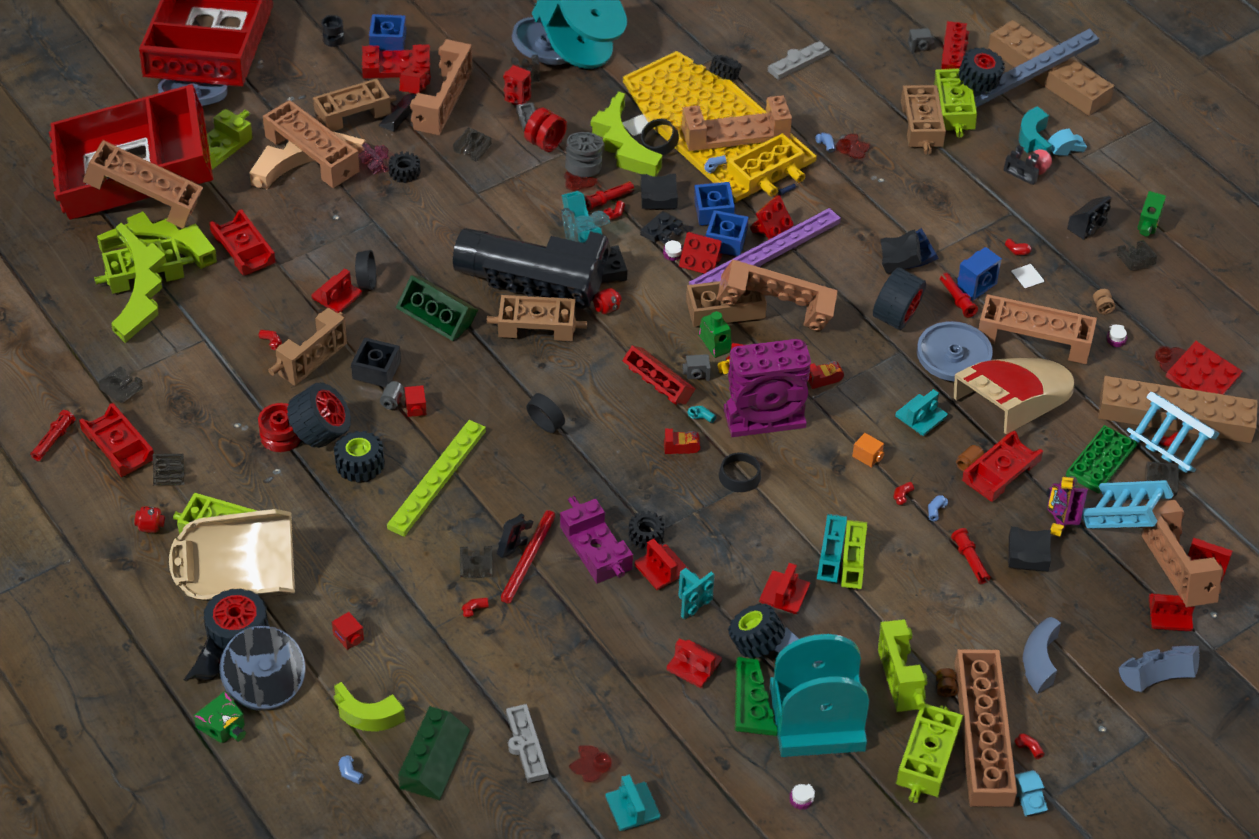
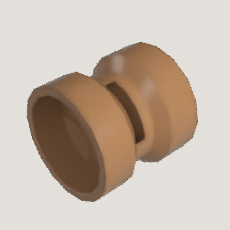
[1093,289,1115,314]

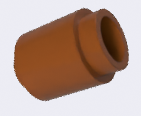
[956,445,984,472]

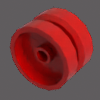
[524,107,567,152]
[258,403,301,452]

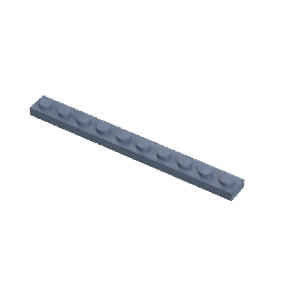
[973,29,1099,107]

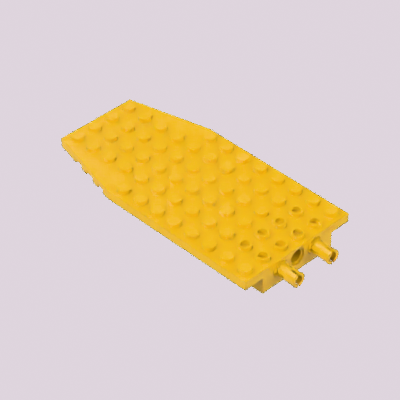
[623,51,817,203]

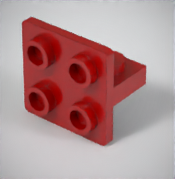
[750,195,794,240]
[679,232,723,274]
[311,268,362,313]
[1188,538,1233,582]
[634,539,689,590]
[759,563,810,614]
[1149,594,1195,631]
[666,638,722,688]

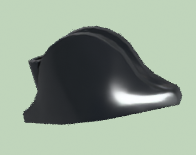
[183,635,223,681]

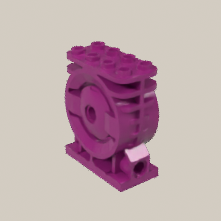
[723,339,811,438]

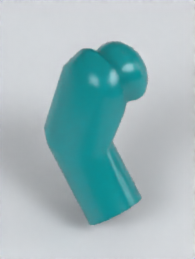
[688,406,717,423]

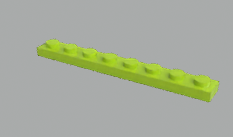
[387,420,486,537]

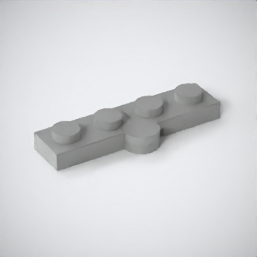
[768,41,830,80]
[506,704,549,783]

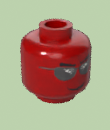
[593,288,622,314]
[134,506,165,533]

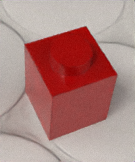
[404,385,427,417]
[332,612,364,650]

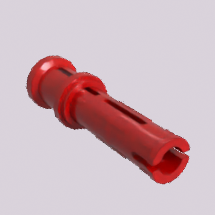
[584,181,634,211]
[939,273,978,318]
[30,410,76,461]
[951,528,990,584]

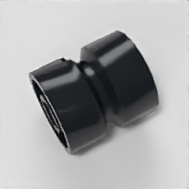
[321,15,344,47]

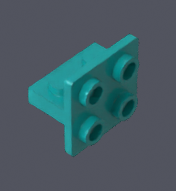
[895,389,948,436]
[678,568,715,619]
[605,775,660,831]

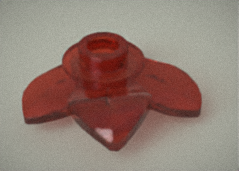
[836,134,870,159]
[564,171,598,191]
[1155,346,1186,373]
[569,745,612,782]

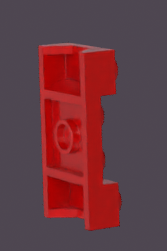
[362,44,430,79]
[209,209,276,276]
[79,403,155,477]
[962,430,1043,502]

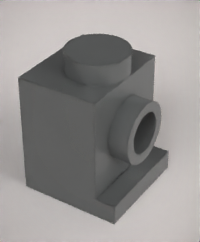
[908,28,934,53]
[682,354,711,381]

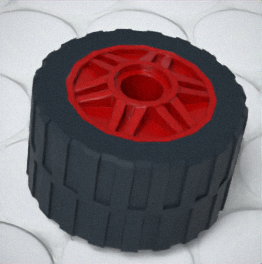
[873,268,926,330]
[287,382,351,448]
[203,588,269,651]

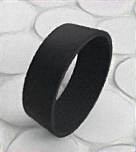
[641,119,679,155]
[355,250,376,290]
[526,393,565,433]
[718,452,761,493]

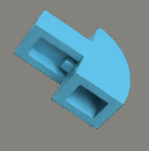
[1048,129,1087,156]
[1015,770,1048,817]

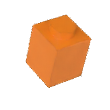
[852,433,884,468]

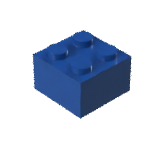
[369,14,406,51]
[694,182,735,225]
[706,210,749,256]
[957,247,1002,301]

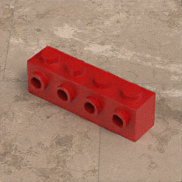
[941,21,969,70]
[622,345,696,405]

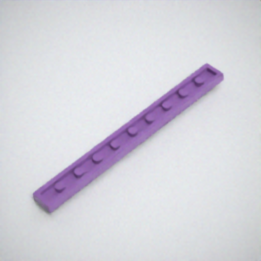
[689,208,841,285]

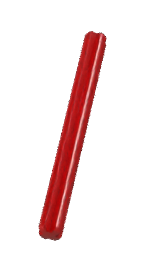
[501,510,555,604]

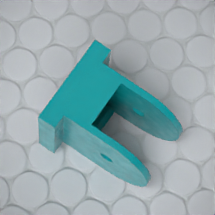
[532,0,627,68]
[770,634,869,757]

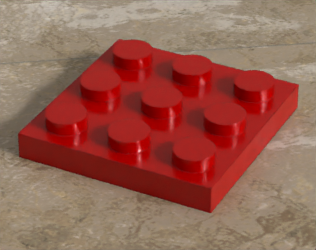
[1165,341,1243,395]

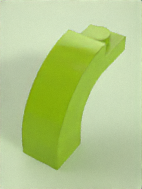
[841,520,867,589]
[333,682,405,731]

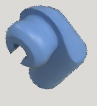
[816,133,836,152]
[704,155,727,173]
[928,495,948,521]
[339,756,363,784]

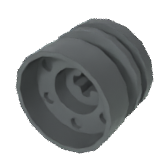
[565,132,603,177]

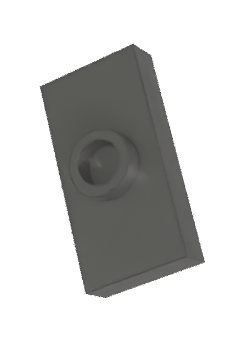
[516,103,536,132]

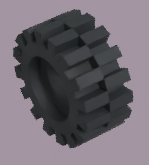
[709,55,742,80]
[388,151,421,183]
[629,511,665,549]

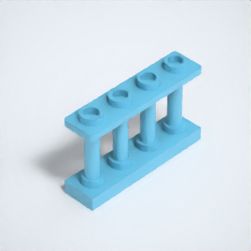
[1126,391,1220,473]
[1082,480,1174,528]

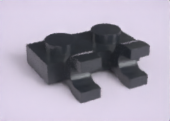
[1003,145,1039,185]
[640,211,683,245]
[497,513,534,558]

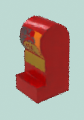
[808,361,844,389]
[664,428,700,454]

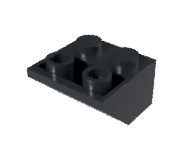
[1067,196,1112,240]

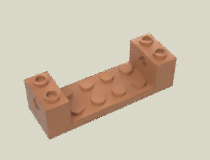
[410,39,472,135]
[682,96,792,151]
[263,100,360,188]
[83,140,203,228]
[717,259,838,331]
[978,294,1097,364]
[1142,500,1223,607]

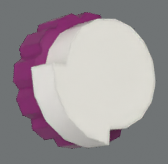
[663,241,683,261]
[1106,324,1127,347]
[789,784,815,810]

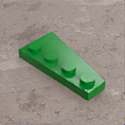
[735,657,778,736]

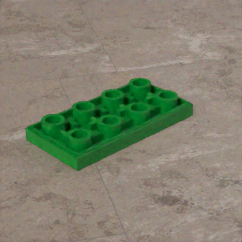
[1065,425,1138,494]

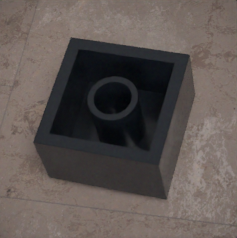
[351,337,401,387]

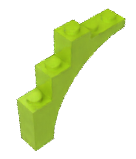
[590,92,662,177]
[97,212,217,269]
[111,223,166,343]

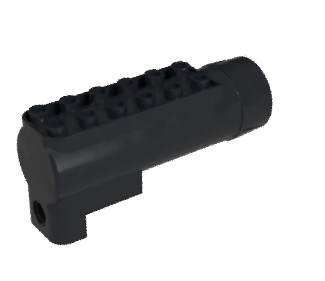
[453,228,611,309]

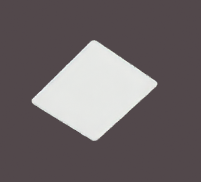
[623,115,648,136]
[1011,264,1044,288]

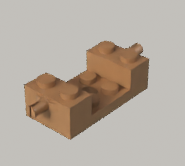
[313,78,397,132]
[901,85,945,154]
[487,295,587,341]
[268,308,347,386]

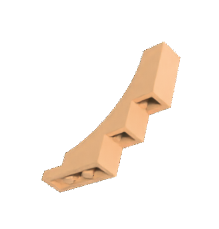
[249,131,366,189]

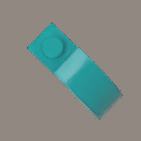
[1019,106,1052,154]
[561,191,602,243]
[817,514,847,582]

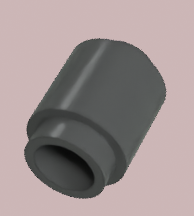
[380,381,404,409]

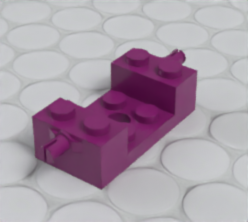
[560,496,633,584]

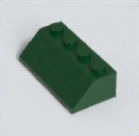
[396,275,478,341]
[398,706,470,801]

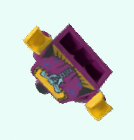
[1046,476,1088,537]

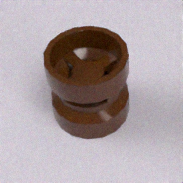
[935,668,958,697]

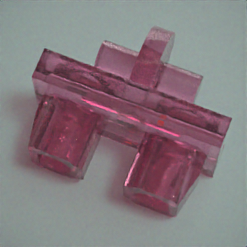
[358,142,389,174]

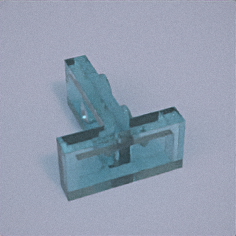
[561,208,610,242]

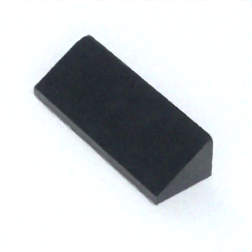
[379,93,417,132]

